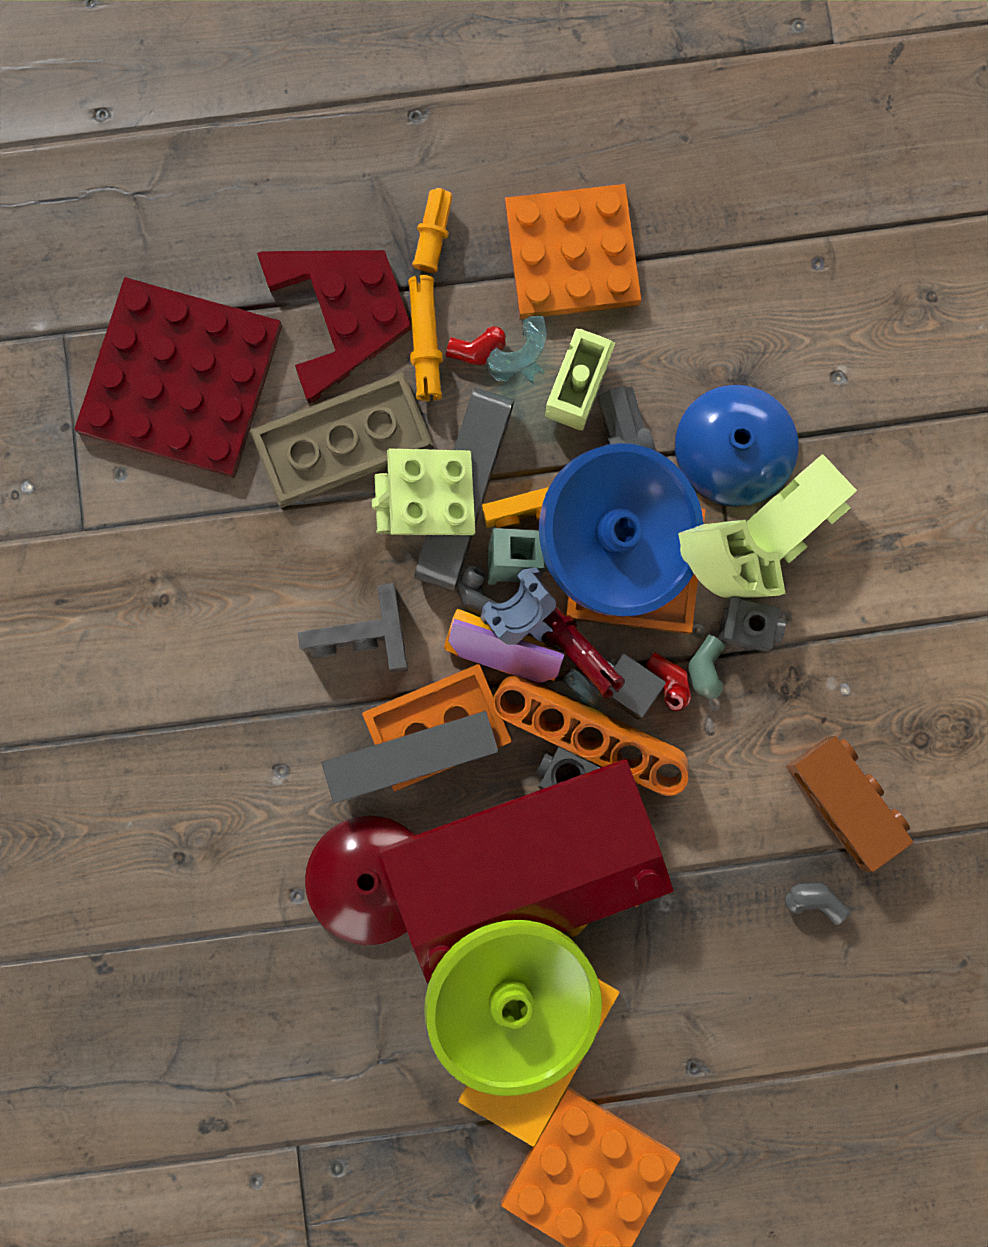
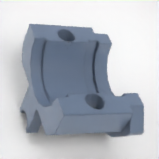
[481,567,556,645]

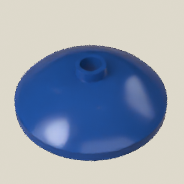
[675,385,799,507]

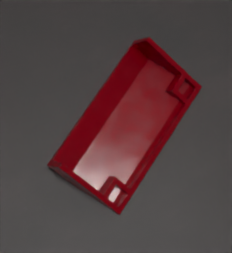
[379,759,674,983]

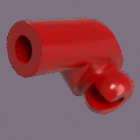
[446,326,506,366]
[644,652,691,711]

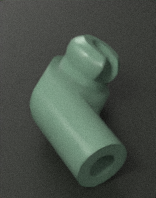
[688,635,726,700]

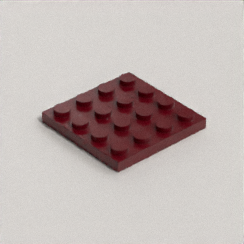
[74,277,282,478]

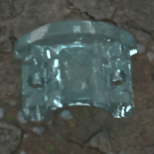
[487,316,547,384]

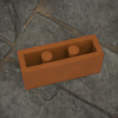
[786,736,914,873]

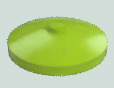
[424,920,602,1096]

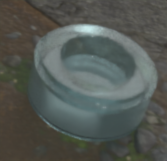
[563,668,603,707]

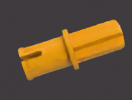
[412,188,453,273]

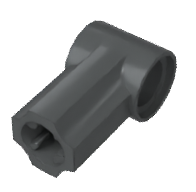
[598,386,656,451]

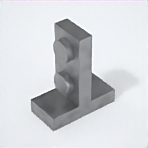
[297,583,409,673]

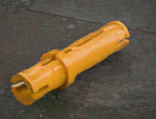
[408,275,443,402]

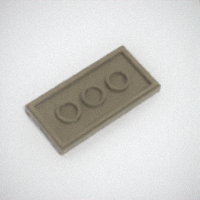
[250,371,434,508]

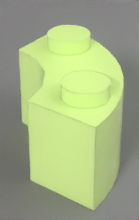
[746,454,857,563]
[678,520,786,598]

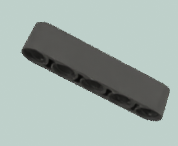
[414,387,514,591]

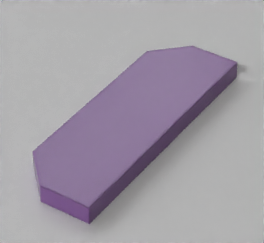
[448,619,564,683]

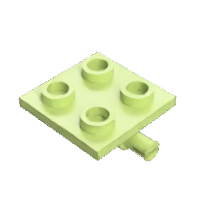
[371,448,475,535]

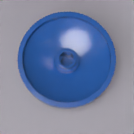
[539,443,704,616]

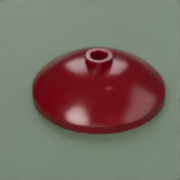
[305,816,415,945]

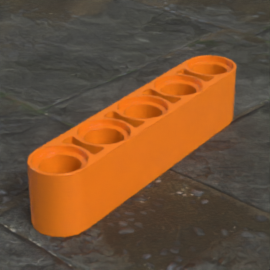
[493,675,689,796]

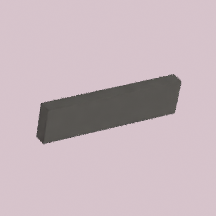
[321,711,499,804]

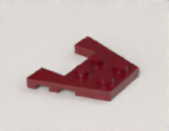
[257,250,411,403]

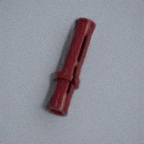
[543,607,625,698]

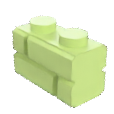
[545,328,615,431]

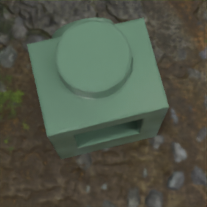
[487,528,549,585]

